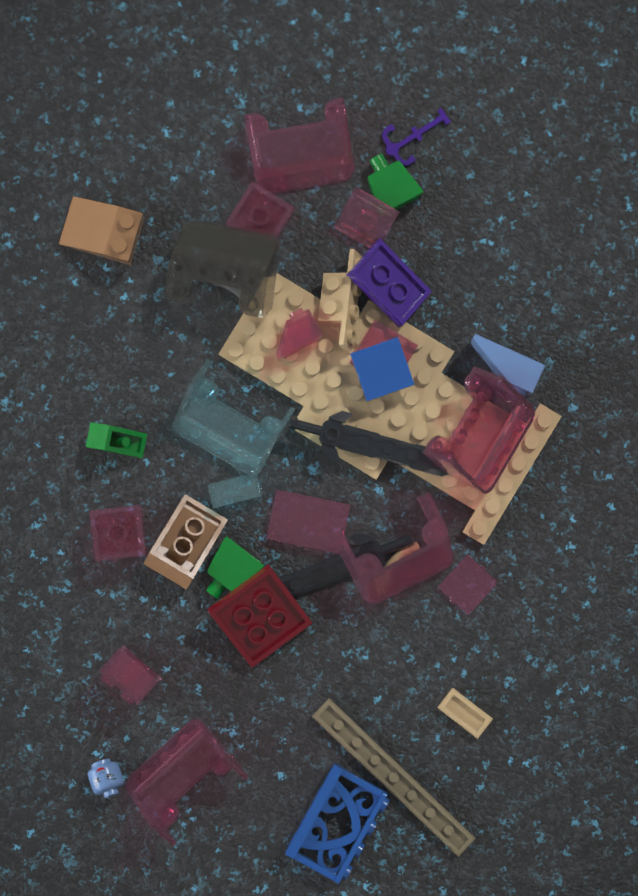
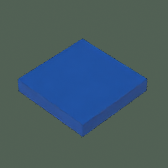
[350,337,415,402]

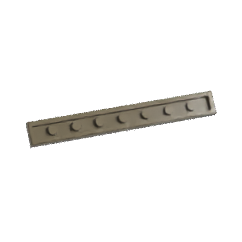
[312,698,476,857]

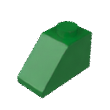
[86,422,147,458]

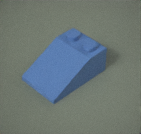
[470,334,545,398]

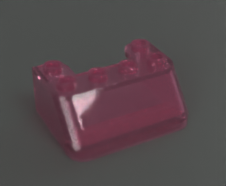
[423,366,535,494]

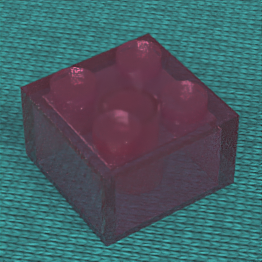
[225,181,295,254]
[89,505,148,561]
[100,646,162,705]

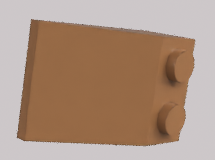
[59,196,145,265]
[143,494,228,589]

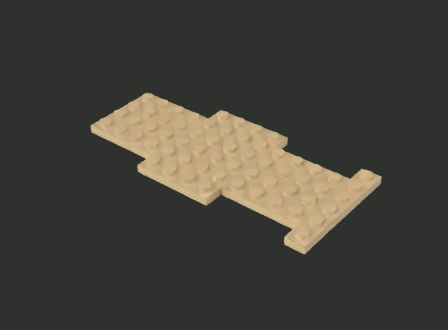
[219,269,562,545]

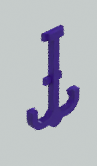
[382,108,451,166]

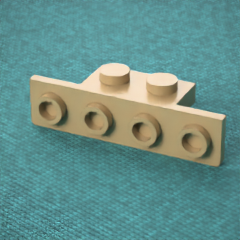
[318,249,362,352]

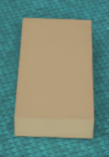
[437,687,493,739]

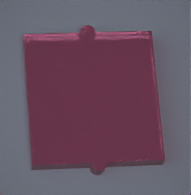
[438,554,498,615]

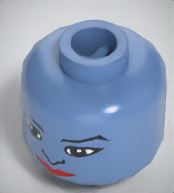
[88,759,124,798]

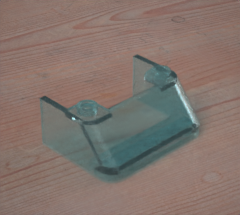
[173,359,295,476]

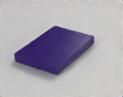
[346,238,432,328]

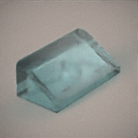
[208,472,262,509]

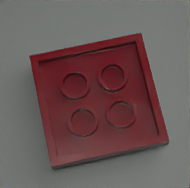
[207,564,312,668]

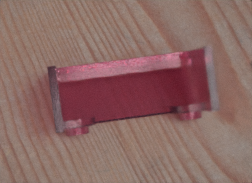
[334,493,453,604]
[126,719,249,847]

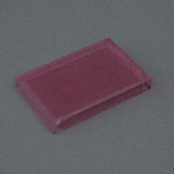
[267,490,350,554]

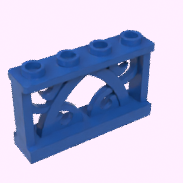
[285,762,389,884]

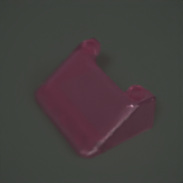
[244,98,354,194]

